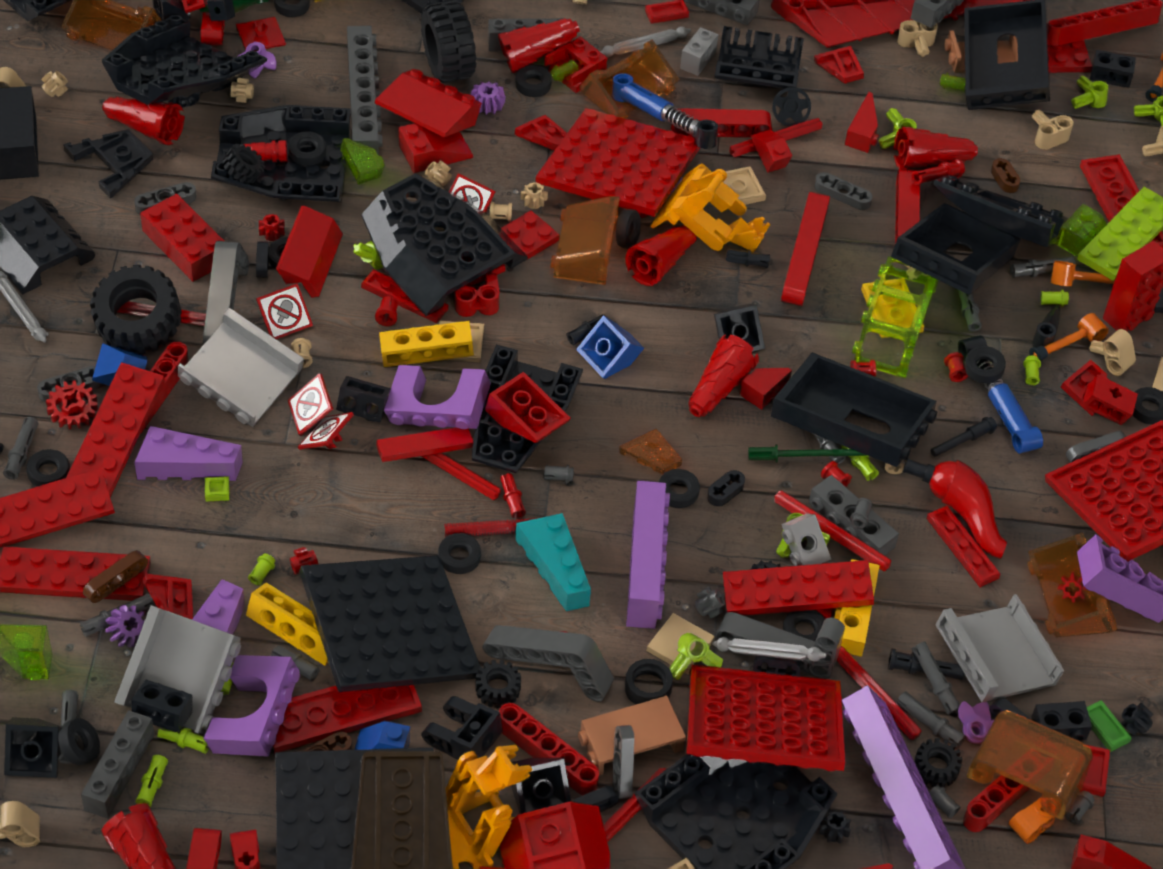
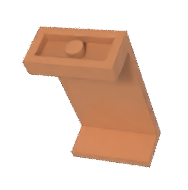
[944,30,1018,73]
[578,696,686,775]

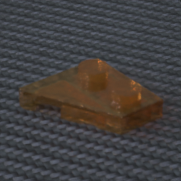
[619,428,682,475]

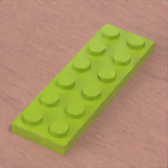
[1077,187,1163,281]

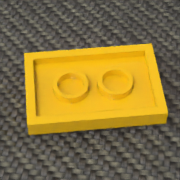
[861,278,925,338]

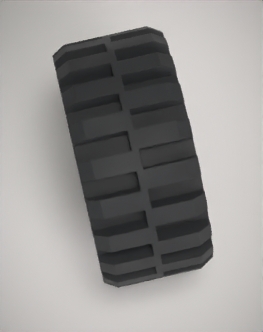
[421,0,477,83]
[90,265,182,354]

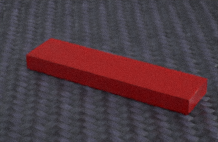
[361,269,449,324]
[376,427,473,462]
[926,506,1001,587]

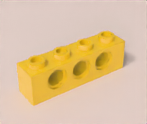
[379,321,474,367]
[834,559,880,657]
[246,582,329,666]

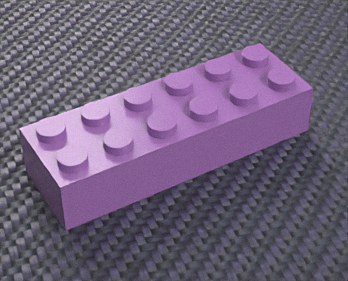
[626,481,670,629]

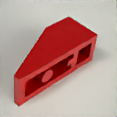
[845,92,879,153]
[1071,834,1152,869]

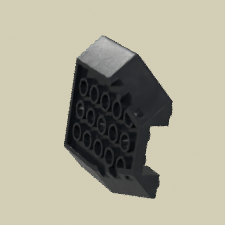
[102,15,267,105]
[211,105,351,202]
[362,173,528,316]
[635,754,838,869]

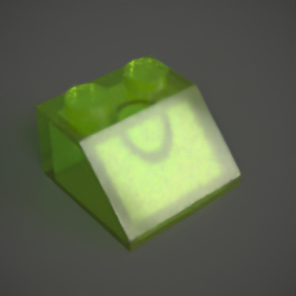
[1056,204,1107,257]
[0,624,53,680]

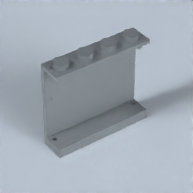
[178,308,304,427]
[935,594,1064,702]
[114,606,241,734]

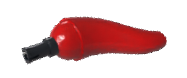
[902,458,1007,559]

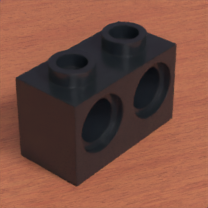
[1089,49,1136,88]
[336,376,391,422]
[132,679,193,733]
[1031,701,1092,744]

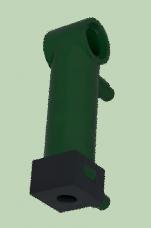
[200,0,269,21]

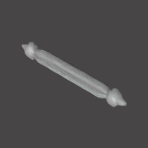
[600,26,691,57]
[0,270,49,343]
[712,637,827,662]

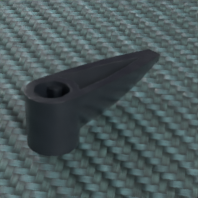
[1032,305,1060,348]

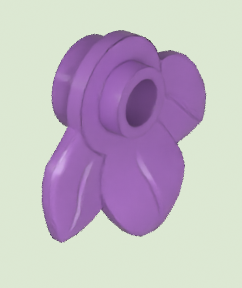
[238,42,277,79]
[958,701,1005,744]

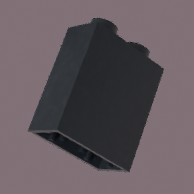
[0,86,39,180]

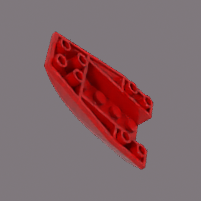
[499,802,611,869]

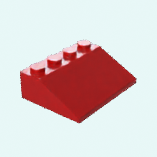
[374,69,482,137]

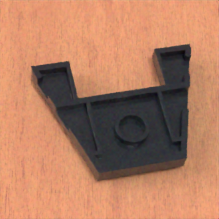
[63,129,153,198]

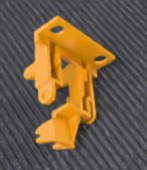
[650,163,770,252]
[446,745,532,869]

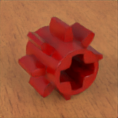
[259,214,285,241]
[289,547,319,575]
[1058,571,1087,603]

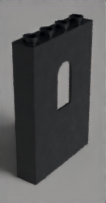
[964,0,1051,110]
[891,203,1021,295]
[771,352,938,467]

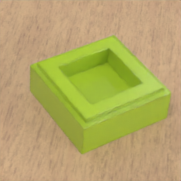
[205,476,230,502]

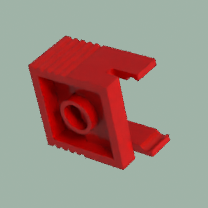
[545,36,607,93]

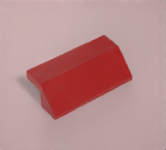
[276,206,343,298]

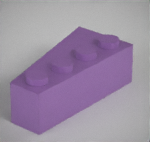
[135,426,243,481]
[1077,535,1163,623]
[192,579,245,635]

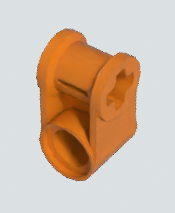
[1008,796,1059,844]

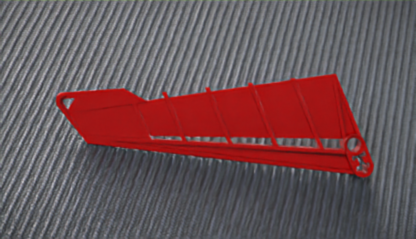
[771,0,1029,48]

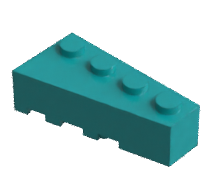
[515,513,591,611]

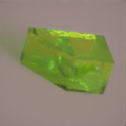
[340,138,385,185]

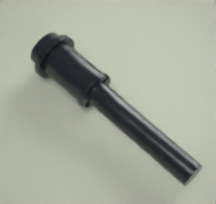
[930,417,997,457]

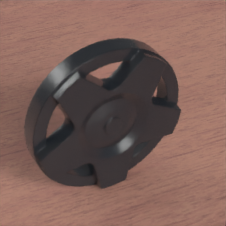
[772,87,811,126]

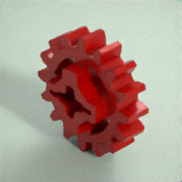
[46,380,98,430]

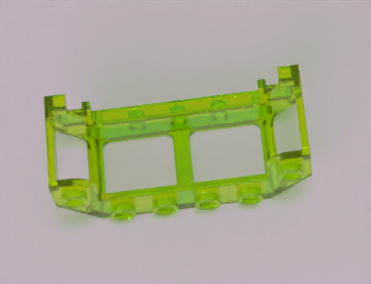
[852,256,939,378]

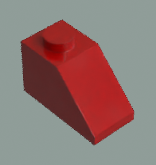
[751,130,793,173]
[740,368,792,410]

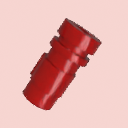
[244,140,288,162]

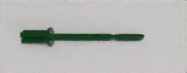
[748,444,866,463]

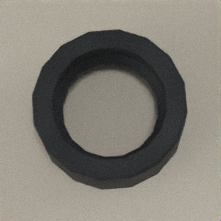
[625,659,673,705]

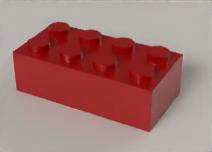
[140,193,224,282]
[1102,240,1163,331]

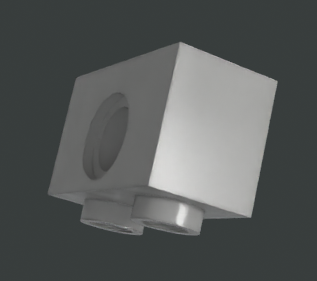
[680,27,718,76]
[782,514,831,566]

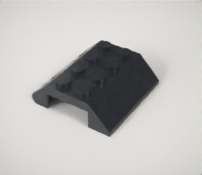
[714,26,804,89]
[0,196,95,295]

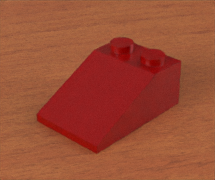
[399,123,473,174]
[485,372,571,443]

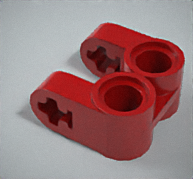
[453,273,500,317]

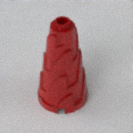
[498,18,580,73]
[102,96,185,145]
[894,127,978,169]
[625,224,697,286]
[688,334,759,417]
[101,803,176,869]

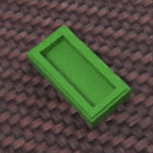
[1087,700,1132,752]

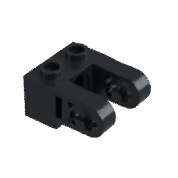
[421,696,503,760]

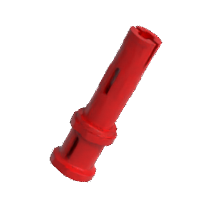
[911,159,965,185]

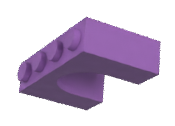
[384,365,491,429]
[204,655,300,756]

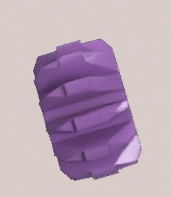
[470,81,506,115]
[105,605,145,648]

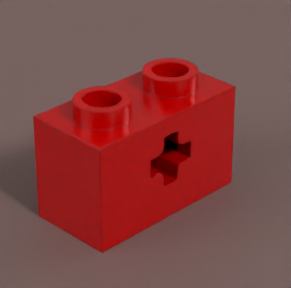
[1082,374,1138,425]

